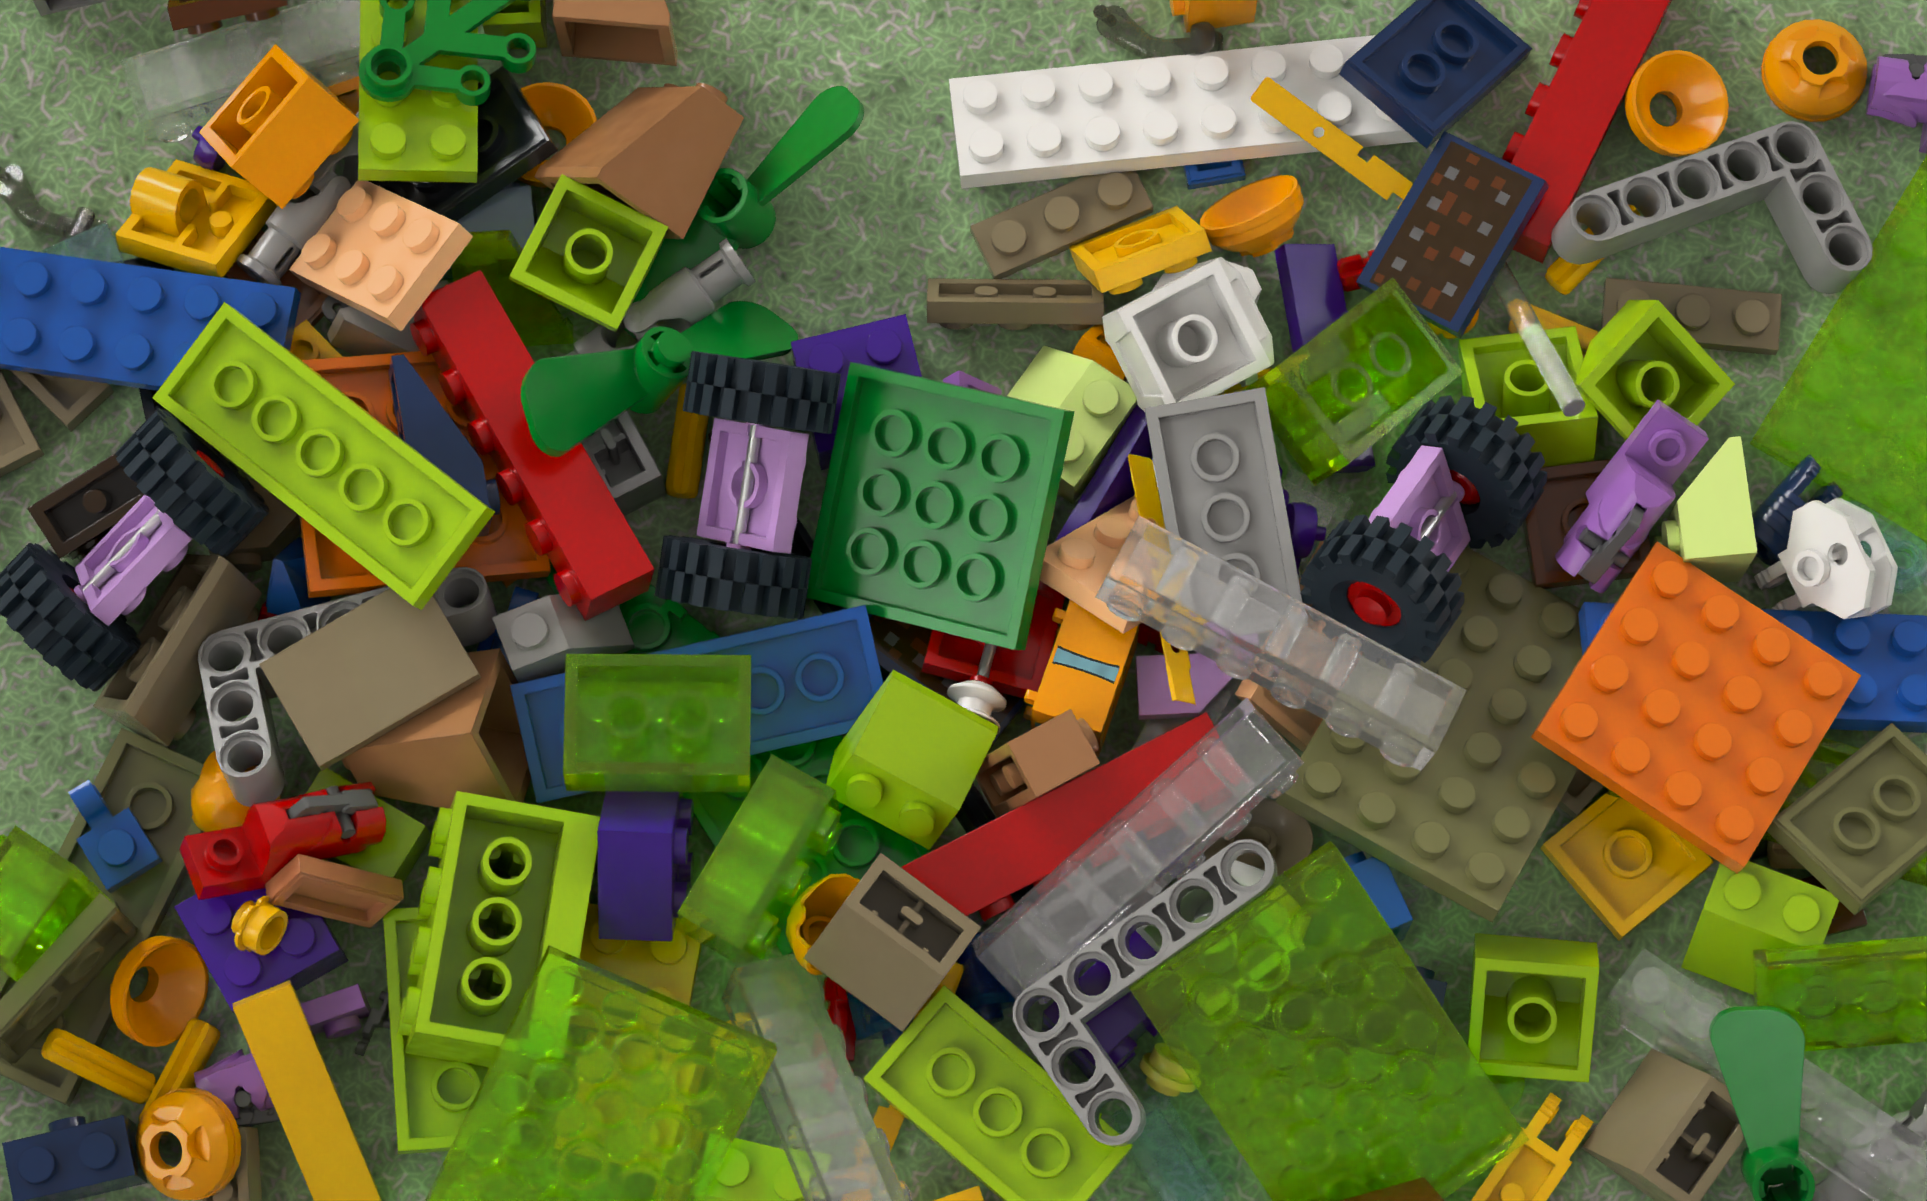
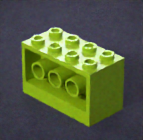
[397,791,600,1078]

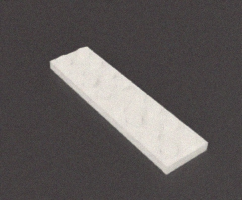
[949,35,1418,189]

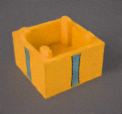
[1023,600,1140,757]

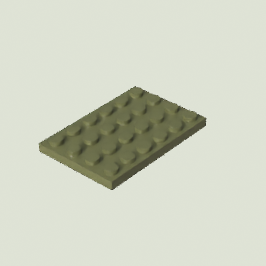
[1275,547,1582,923]

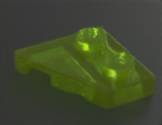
[451,230,574,346]

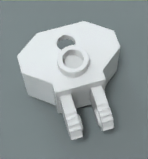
[1754,498,1898,619]

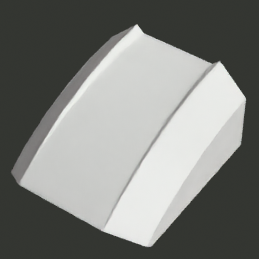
[1102,257,1274,412]

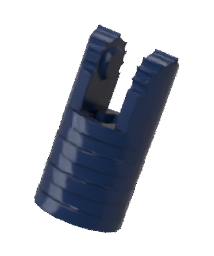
[1752,454,1843,566]

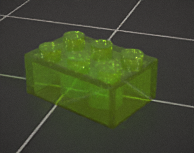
[1243,277,1464,486]
[563,654,752,792]
[677,755,844,970]
[0,825,111,984]

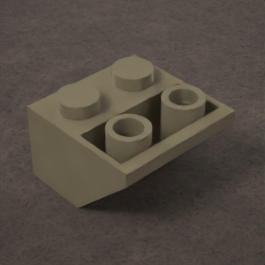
[803,853,981,1032]
[1581,1048,1744,1201]

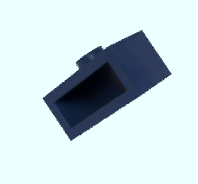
[2,1115,147,1201]

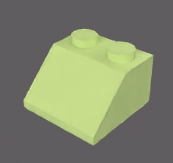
[1007,346,1137,504]
[1653,436,1757,583]

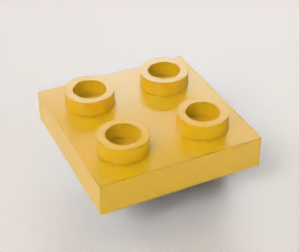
[115,159,278,277]

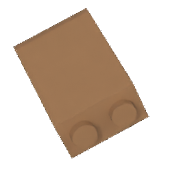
[552,0,678,66]
[534,83,744,239]
[342,648,531,808]

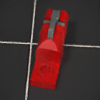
[179,782,386,900]

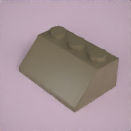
[93,554,262,746]

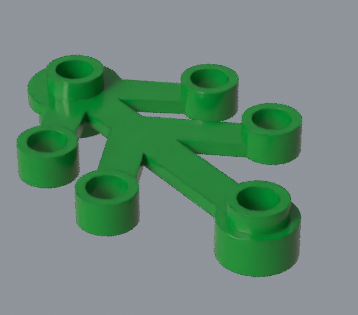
[359,0,536,106]

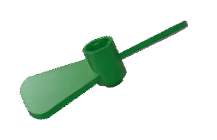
[624,86,864,340]
[521,301,798,457]
[1709,1006,1815,1201]

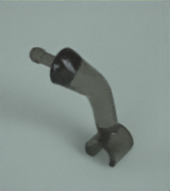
[1093,4,1223,59]
[0,164,109,250]

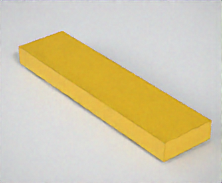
[233,980,382,1201]

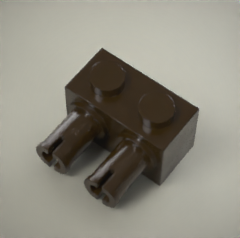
[27,453,188,561]

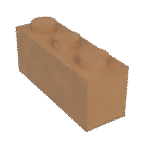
[975,709,1100,818]

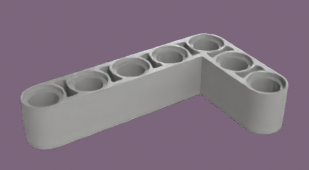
[1551,121,1873,294]
[198,567,498,807]
[1013,839,1277,1146]

